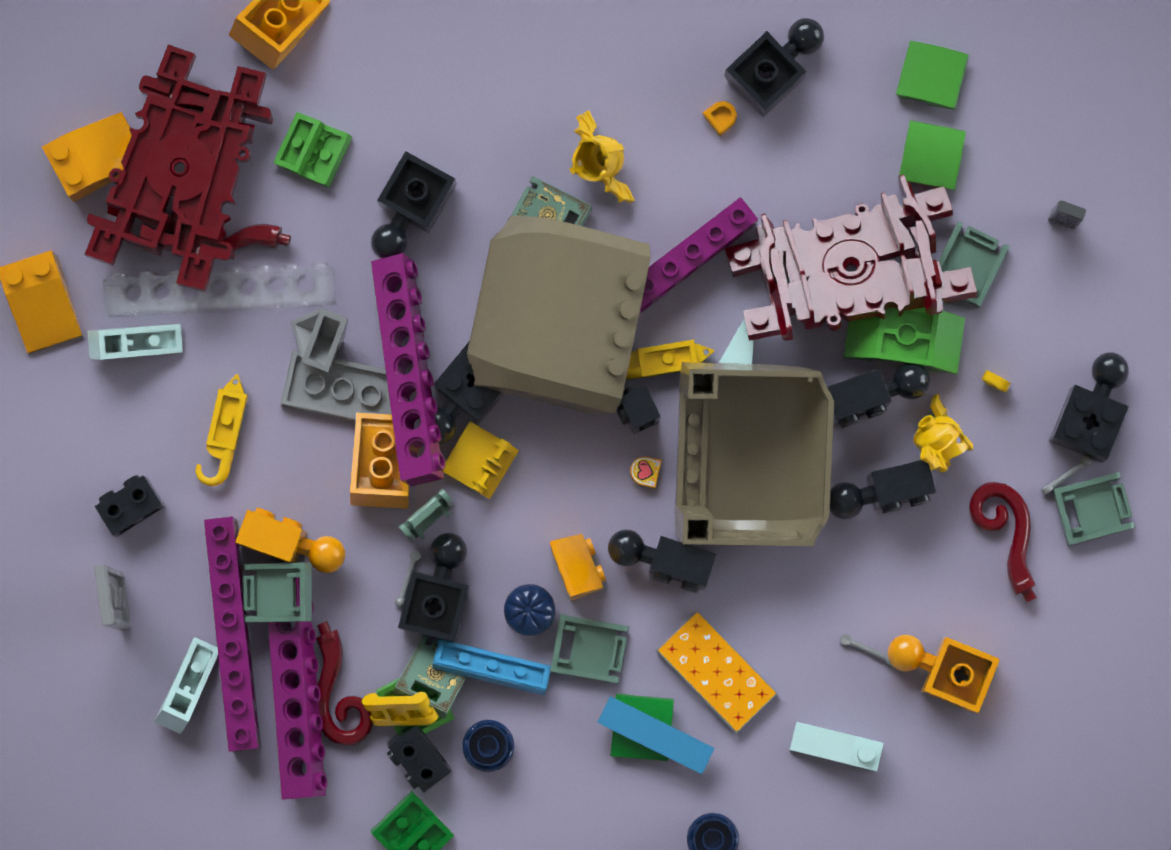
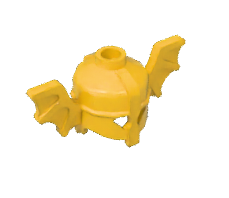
[569,110,635,204]
[913,394,974,473]

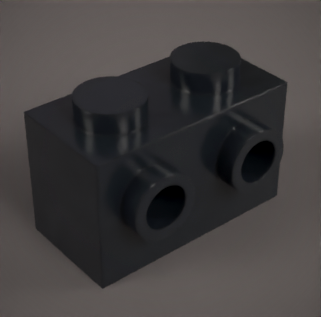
[616,384,661,435]
[94,475,165,537]
[387,725,452,793]

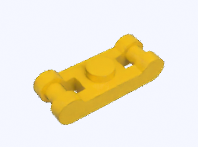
[362,692,438,726]

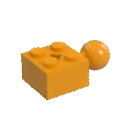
[235,507,346,573]
[887,635,1000,714]

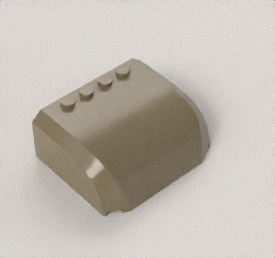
[467,216,651,415]
[675,362,834,546]

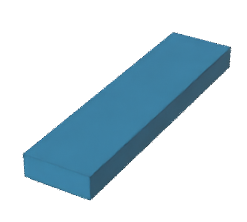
[432,639,551,696]
[597,696,715,774]

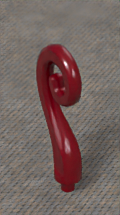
[168,211,291,251]
[969,482,1037,603]
[316,621,373,746]

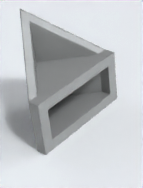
[291,308,348,372]

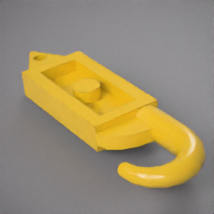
[626,339,714,380]
[195,374,248,487]

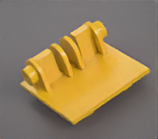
[443,421,519,499]

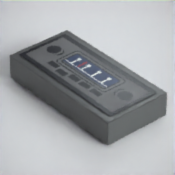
[1048,200,1087,229]

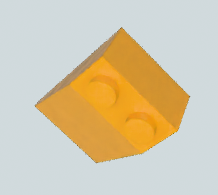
[229,0,330,70]
[42,112,132,202]
[0,250,83,354]
[350,412,410,509]
[549,534,607,601]

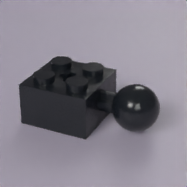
[724,18,824,117]
[371,151,457,259]
[419,342,505,445]
[1049,352,1129,463]
[827,363,930,429]
[830,460,936,519]
[608,529,716,593]
[398,533,470,643]

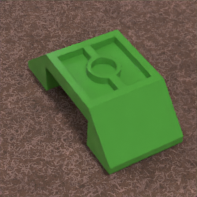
[843,307,965,375]

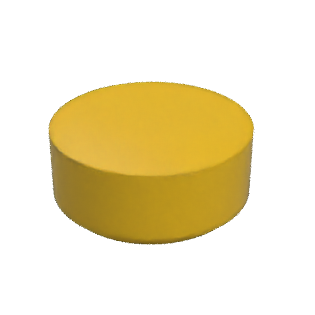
[981,370,1011,393]

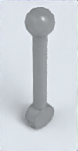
[1041,455,1092,495]
[395,550,422,608]
[840,634,892,666]

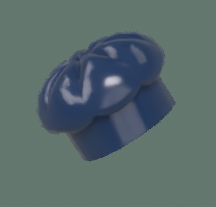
[504,584,555,636]
[462,720,514,772]
[687,813,739,850]

